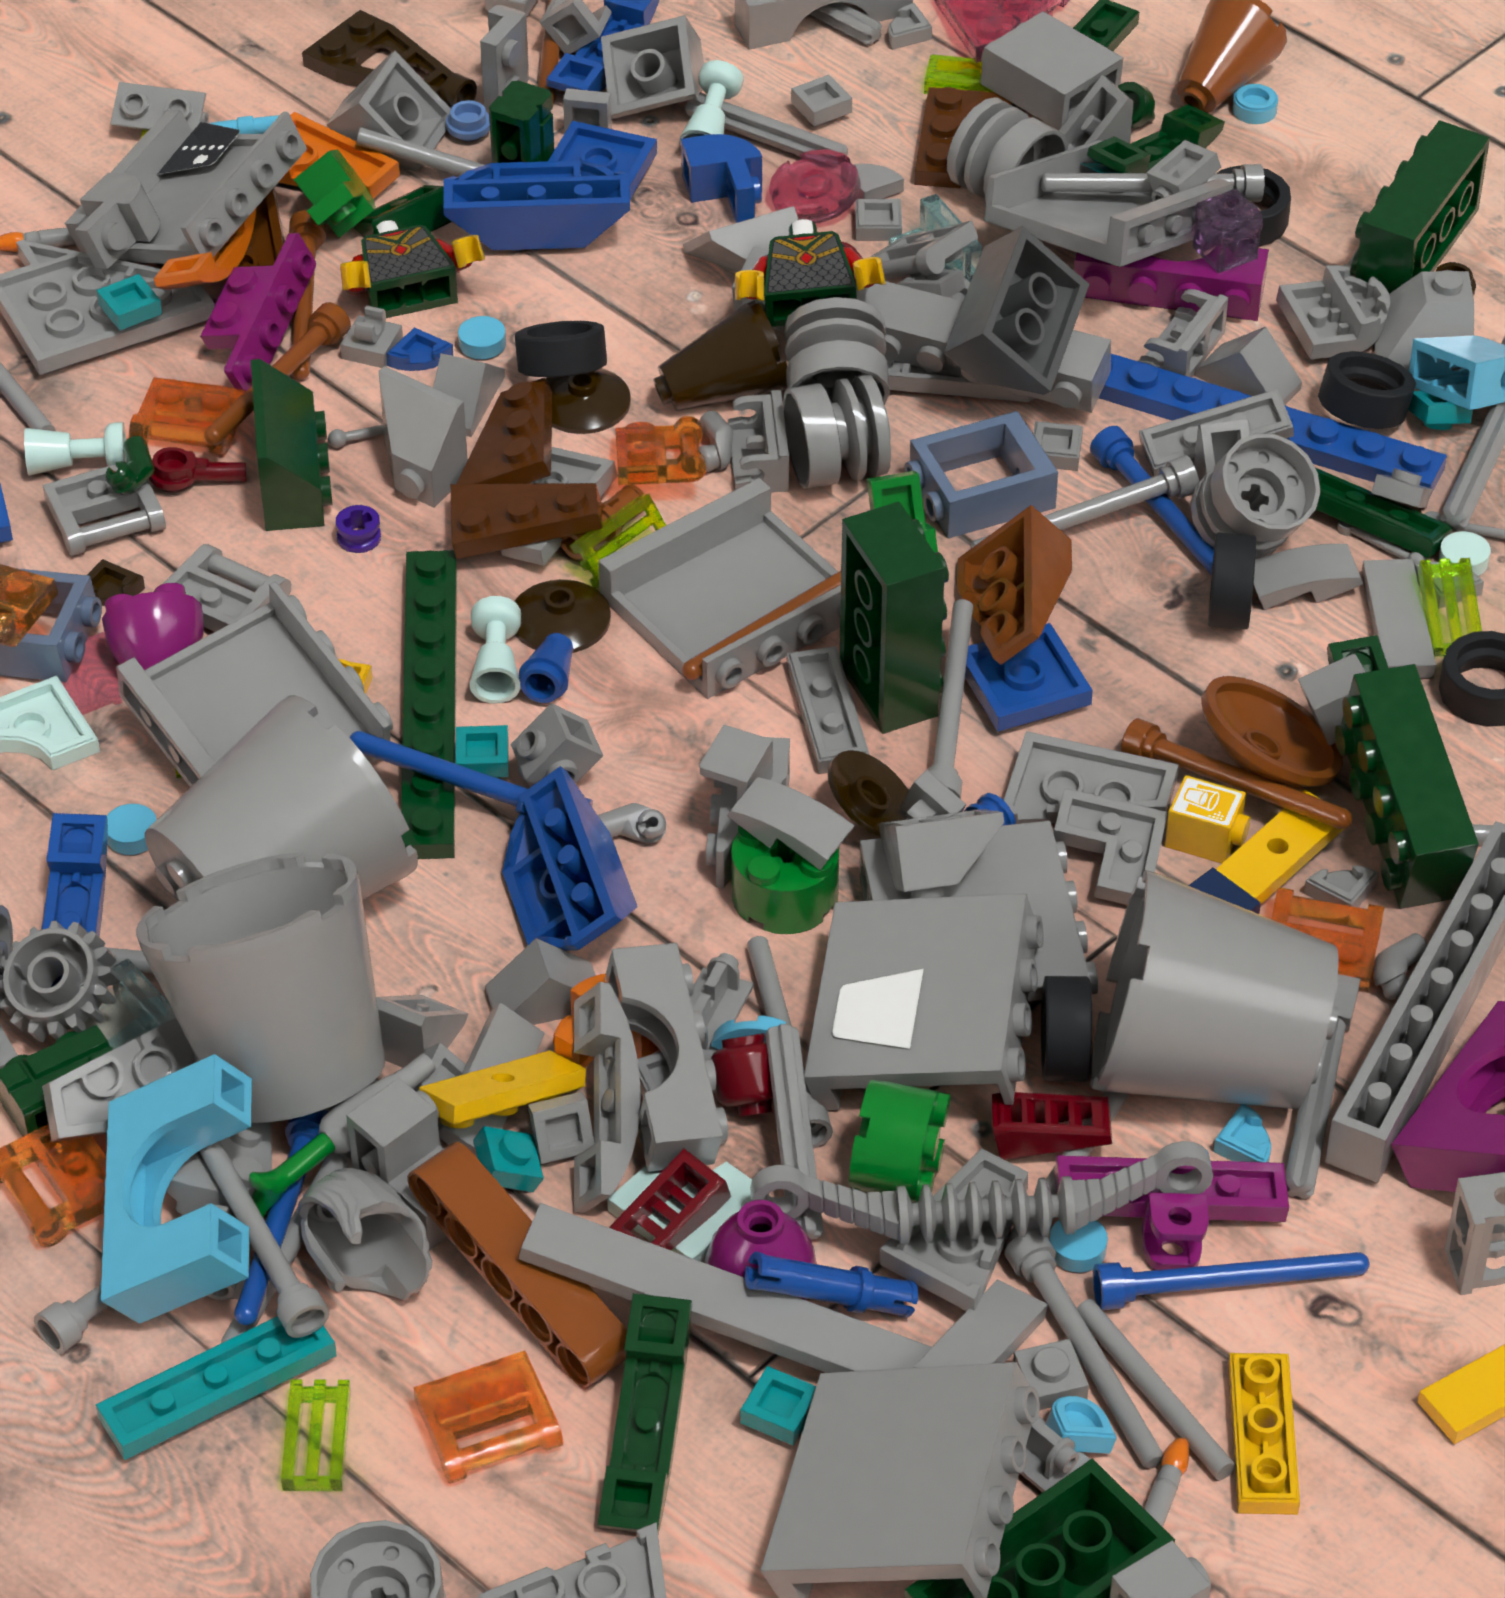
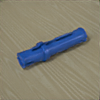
[745,1251,918,1318]

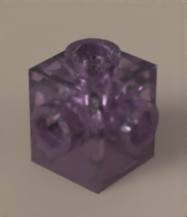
[1192,189,1263,273]

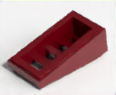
[992,1092,1113,1160]
[609,1148,731,1250]

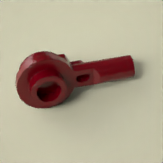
[149,447,246,492]

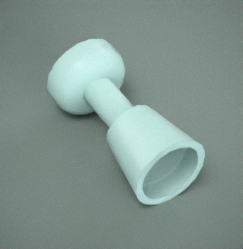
[679,60,744,145]
[24,422,127,476]
[470,596,521,704]

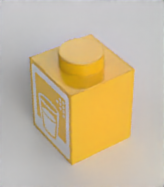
[1165,775,1251,863]

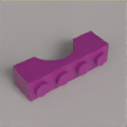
[1074,243,1269,321]

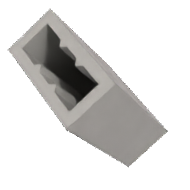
[981,11,1124,130]

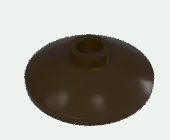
[546,368,631,434]
[514,579,611,653]
[828,750,909,837]

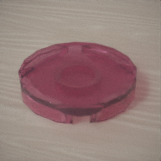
[769,149,861,224]

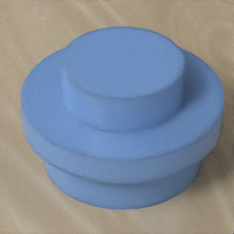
[446,100,490,141]

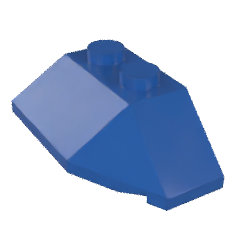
[444,160,630,251]
[502,766,638,951]

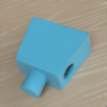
[1409,335,1505,410]

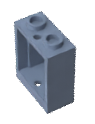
[905,411,1058,538]
[0,567,102,682]

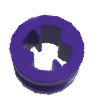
[336,505,381,553]

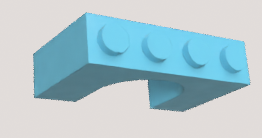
[101,1054,252,1324]

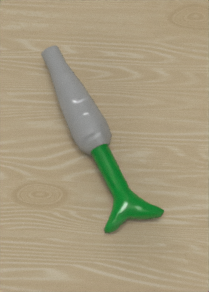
[249,1053,436,1218]

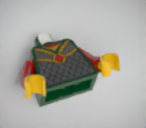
[735,219,886,327]
[340,220,485,318]

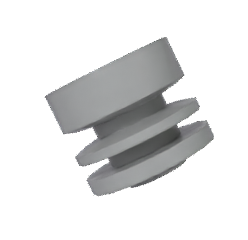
[947,97,1068,197]
[784,297,890,405]
[783,374,891,489]
[1190,433,1320,560]
[310,1520,446,1598]

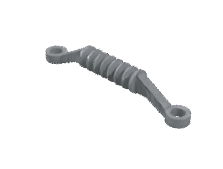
[750,1141,1213,1244]

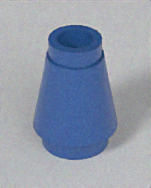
[519,633,573,703]

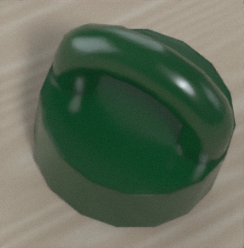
[1117,82,1155,128]

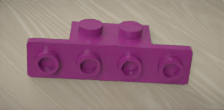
[200,233,316,396]

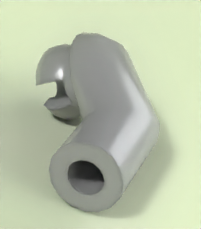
[697,411,733,472]
[598,803,666,843]
[1373,933,1427,1000]

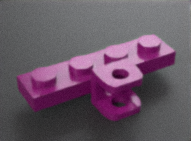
[1054,1155,1289,1270]

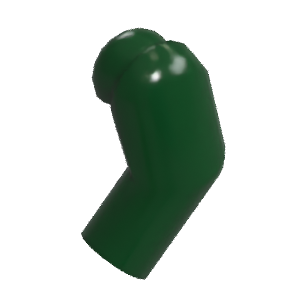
[105,436,154,495]

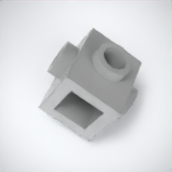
[510,703,603,786]

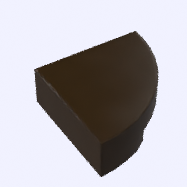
[87,559,145,606]

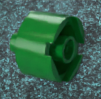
[731,825,839,934]
[849,1079,951,1203]

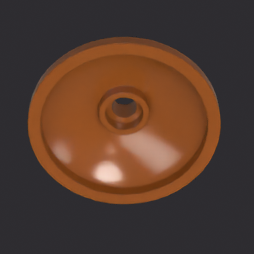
[1201,676,1343,788]

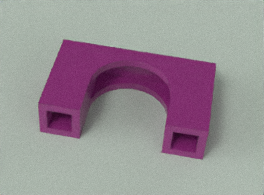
[1391,1001,1505,1192]

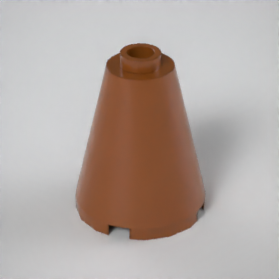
[1177,0,1287,113]

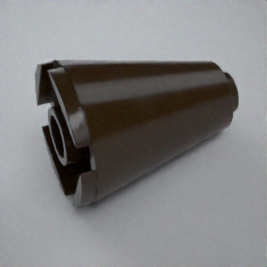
[653,300,788,411]

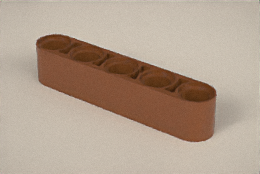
[407,1142,627,1388]

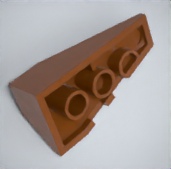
[957,505,1072,665]

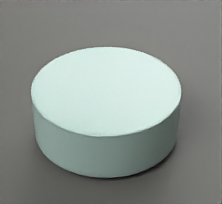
[1439,531,1491,576]

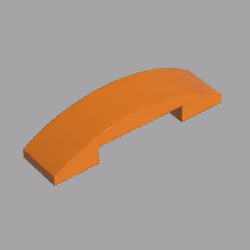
[154,207,257,290]

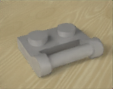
[871,221,978,281]
[43,461,166,556]
[163,544,292,632]

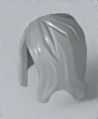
[298,1168,432,1300]

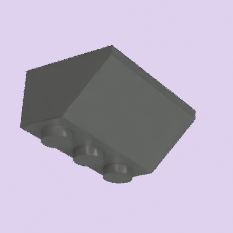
[944,226,1089,395]

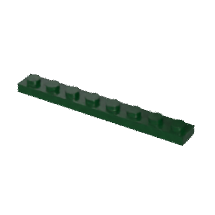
[401,550,457,859]

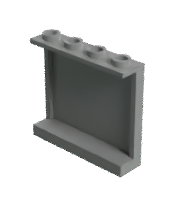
[64,110,307,264]
[984,140,1234,267]
[599,478,841,699]
[116,581,393,787]
[859,821,1098,1002]
[804,893,1044,1110]
[760,1362,1040,1598]

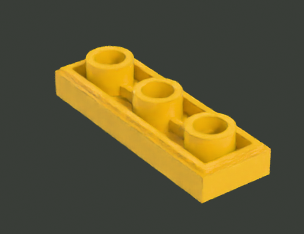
[1216,790,1344,904]
[419,1050,586,1128]
[1228,1353,1300,1515]

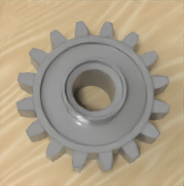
[0,921,120,1042]

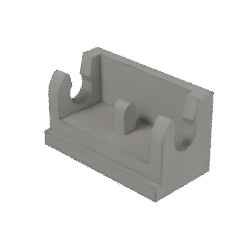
[1138,289,1228,377]
[728,390,789,493]
[1445,1172,1505,1295]

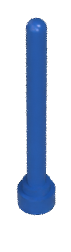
[1090,426,1214,576]
[349,731,593,807]
[234,1109,328,1325]
[1093,1252,1370,1310]

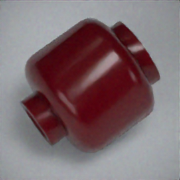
[711,1033,773,1117]

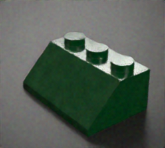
[251,359,333,531]

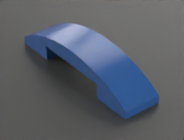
[546,0,660,92]
[42,813,108,987]

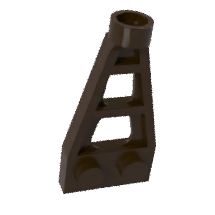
[302,10,477,108]

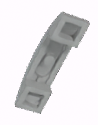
[574,982,641,1213]

